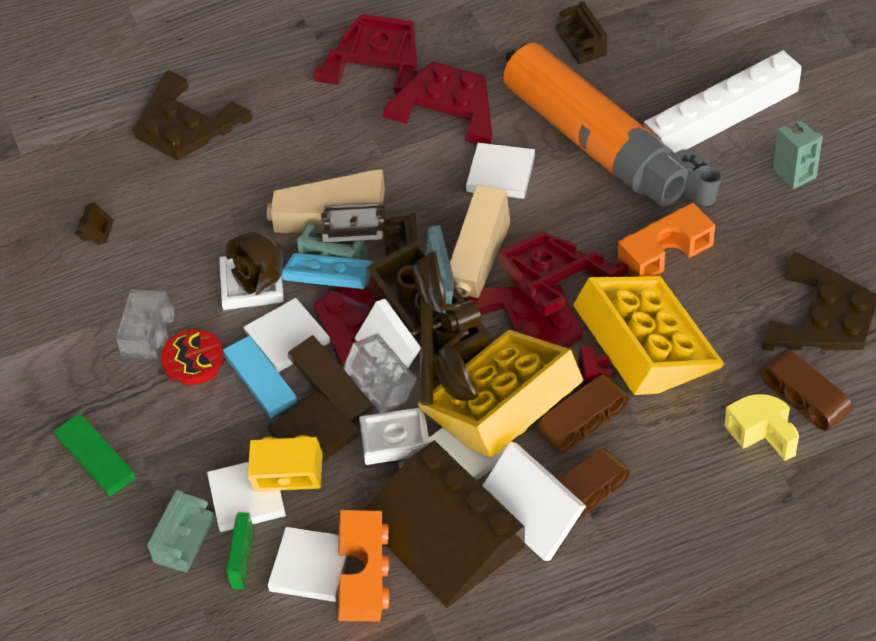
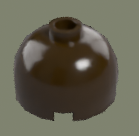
[226,232,284,295]

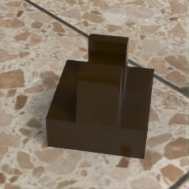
[75,202,114,245]

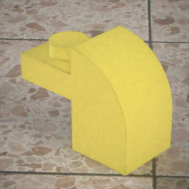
[724,394,799,461]

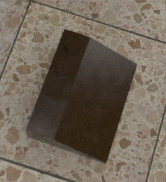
[363,440,525,608]

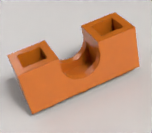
[618,203,715,277]
[338,510,389,622]

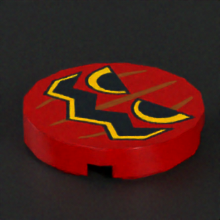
[161,329,225,386]

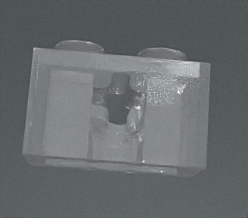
[116,289,174,360]
[343,333,417,414]

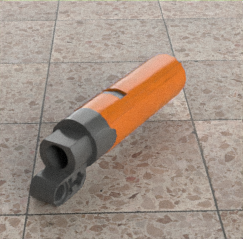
[503,43,722,206]

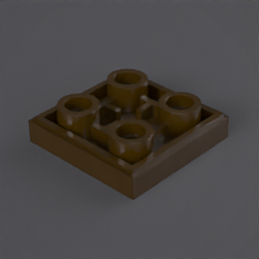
[267,390,360,463]

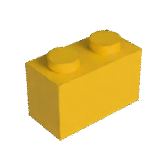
[247,435,323,492]

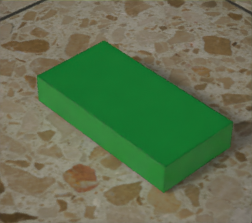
[226,512,254,590]

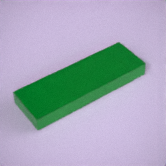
[53,413,136,497]

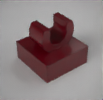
[577,346,612,388]

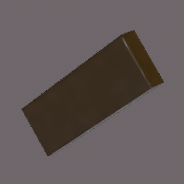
[287,335,374,423]

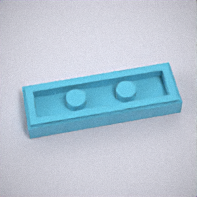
[282,253,374,289]
[223,336,298,419]

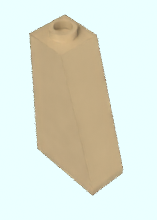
[267,170,385,233]
[446,184,510,298]

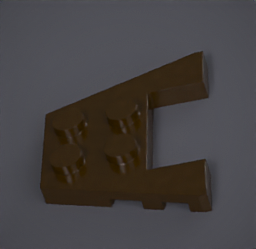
[133,70,252,160]
[762,251,876,351]

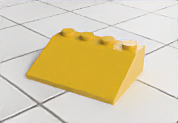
[573,276,724,395]
[417,330,583,458]

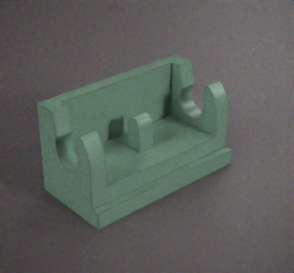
[773,121,823,189]
[297,224,368,260]
[147,490,215,573]

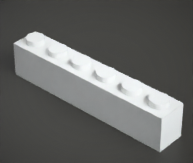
[644,50,801,153]

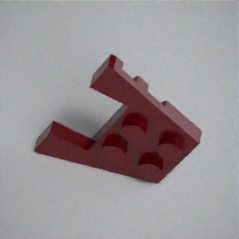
[313,14,418,94]
[382,61,492,144]
[498,231,628,317]
[463,285,582,348]
[313,286,377,380]

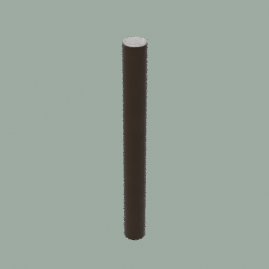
[420,298,433,405]

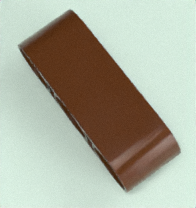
[760,349,852,431]
[537,375,629,453]
[558,448,630,523]

